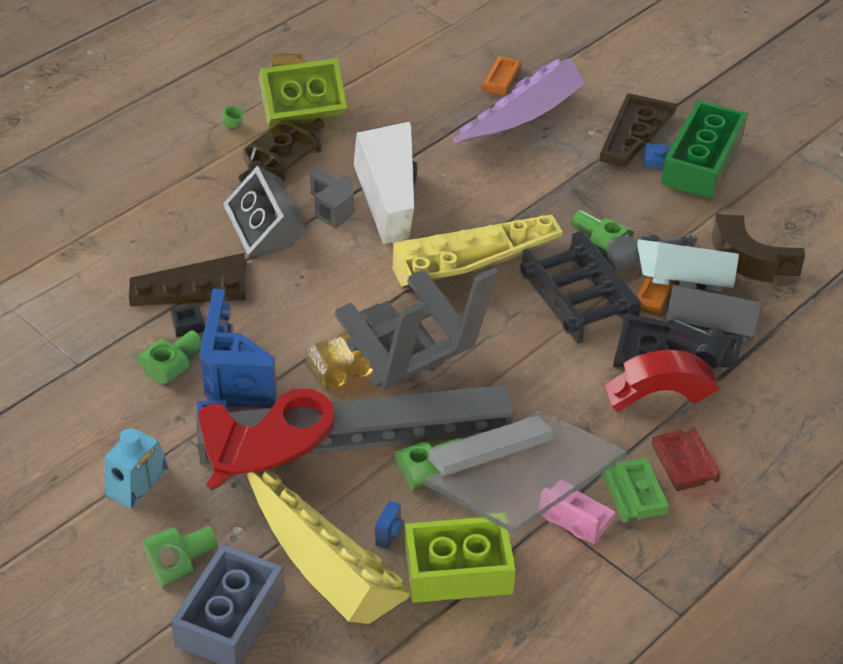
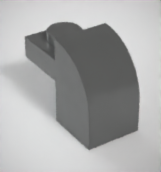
[310,168,354,229]

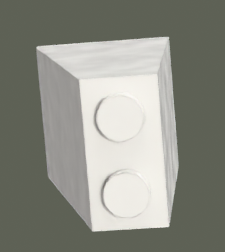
[354,122,414,244]

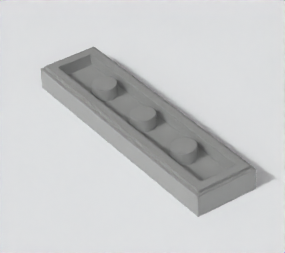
[428,415,554,476]

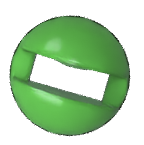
[222,106,244,129]

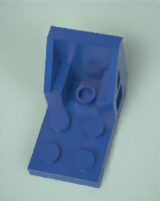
[200,289,277,408]

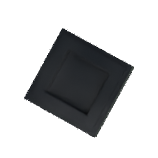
[170,304,205,337]

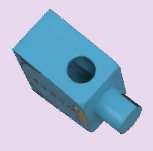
[104,428,169,509]

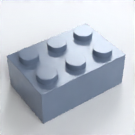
[171,544,285,664]

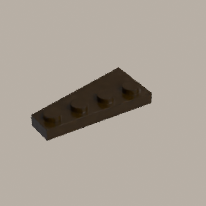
[599,93,677,167]
[129,253,246,306]

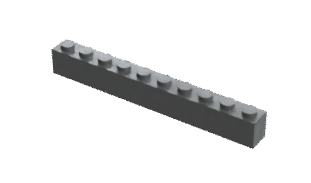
[196,385,513,465]

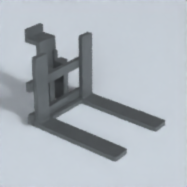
[335,268,499,390]

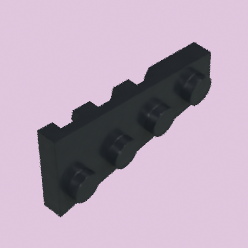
[613,314,743,367]

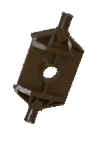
[239,118,324,183]

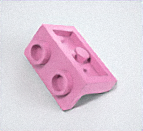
[539,482,615,545]

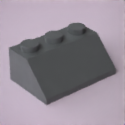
[223,165,307,257]
[666,285,761,342]

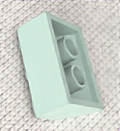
[637,239,739,292]

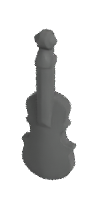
[607,233,698,271]

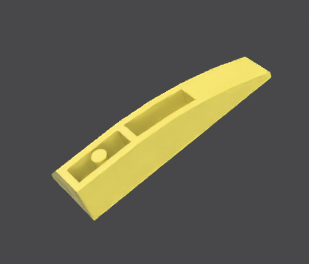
[392,214,563,287]
[247,470,411,624]

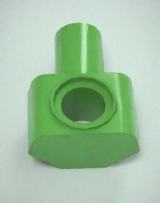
[571,210,634,257]
[137,331,202,384]
[394,438,461,490]
[142,526,218,587]

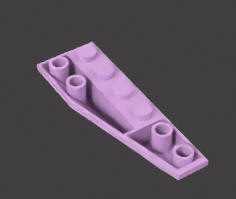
[453,58,586,143]

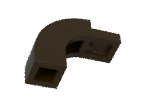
[712,214,805,283]

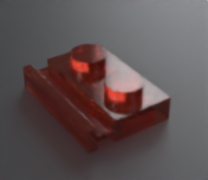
[651,427,721,491]

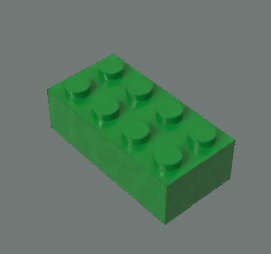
[661,99,748,199]

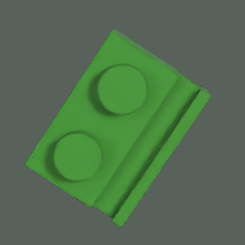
[602,457,669,523]

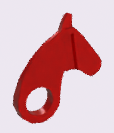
[198,389,334,490]

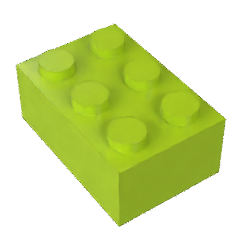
[259,58,347,126]
[405,516,516,603]

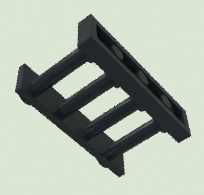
[520,231,641,344]

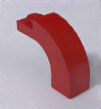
[605,350,720,412]

